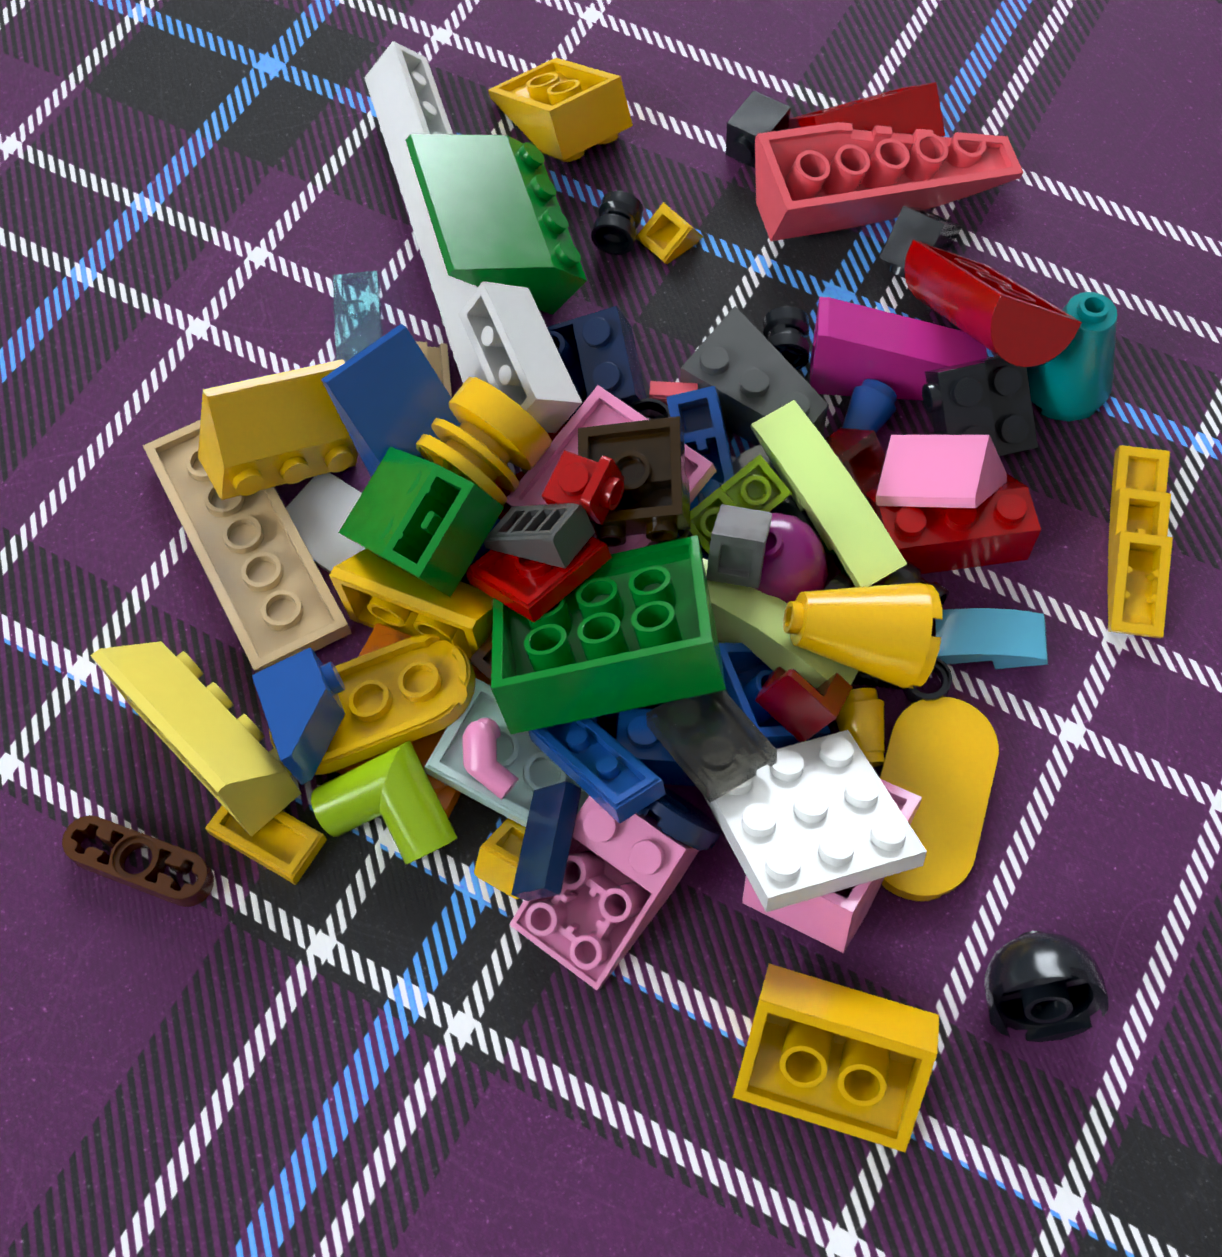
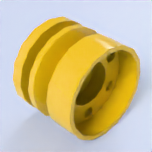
[416,377,552,506]

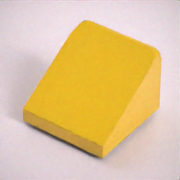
[636,202,703,264]
[474,818,526,899]

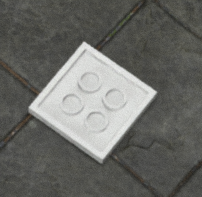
[698,730,927,912]

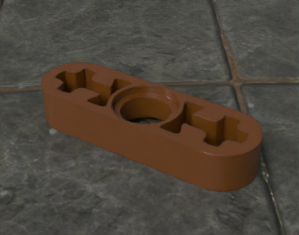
[62,815,214,907]

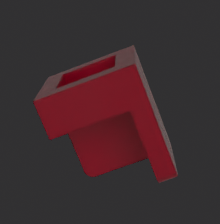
[755,667,852,742]

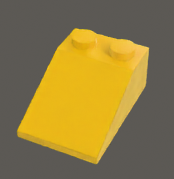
[488,58,633,162]

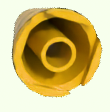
[783,583,943,689]

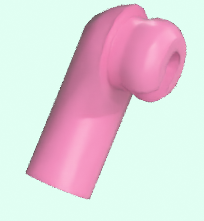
[462,718,519,800]

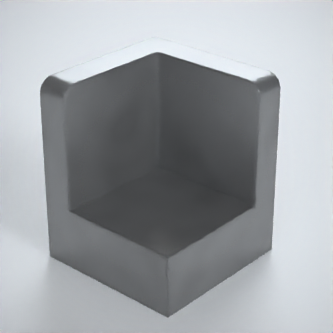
[706,504,772,589]

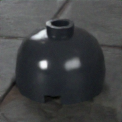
[985,931,1108,1042]

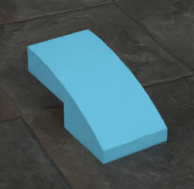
[935,608,1048,669]

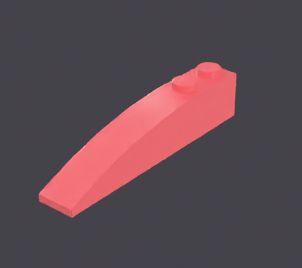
[755,122,1023,242]

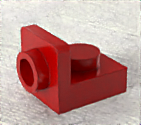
[542,450,625,525]

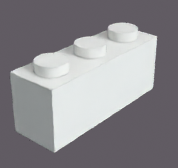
[458,281,582,433]

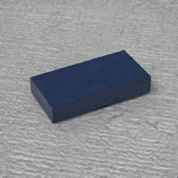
[511,781,581,901]

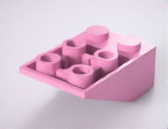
[509,796,699,991]

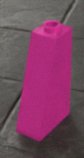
[809,297,990,401]

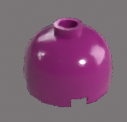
[755,513,829,604]

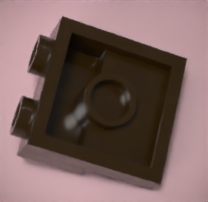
[578,416,691,547]

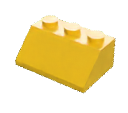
[198,359,358,500]
[329,549,493,658]
[733,964,939,1153]

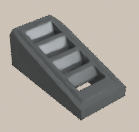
[483,503,595,568]

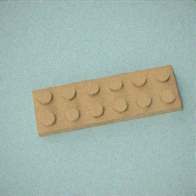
[143,420,351,673]

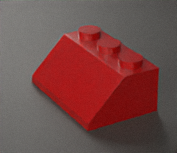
[789,82,945,137]
[862,473,1041,579]

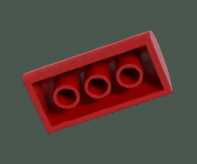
[904,240,1082,367]

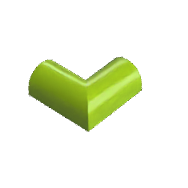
[311,741,457,865]

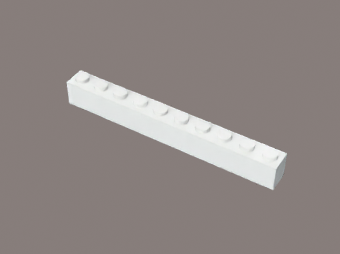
[364,41,489,384]

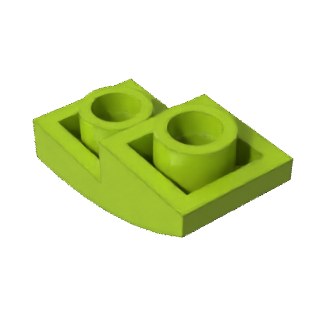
[689,454,792,554]

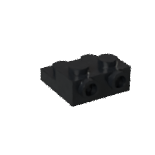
[922,356,1038,456]

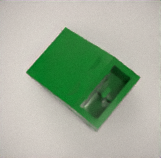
[338,447,504,597]

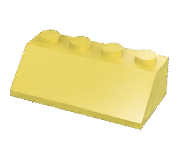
[90,641,302,837]

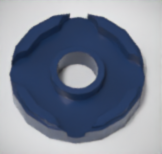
[637,787,723,851]

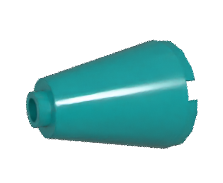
[1027,292,1117,421]

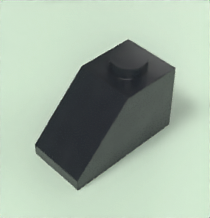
[880,206,962,278]

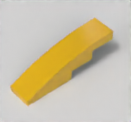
[1107,445,1173,639]

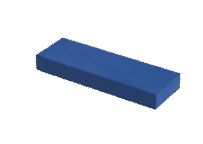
[528,718,666,824]

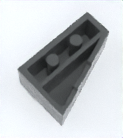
[680,306,829,446]

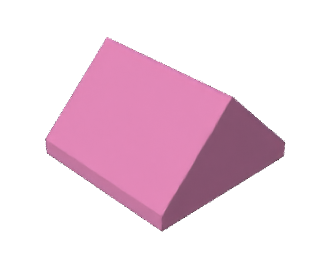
[876,435,1007,508]

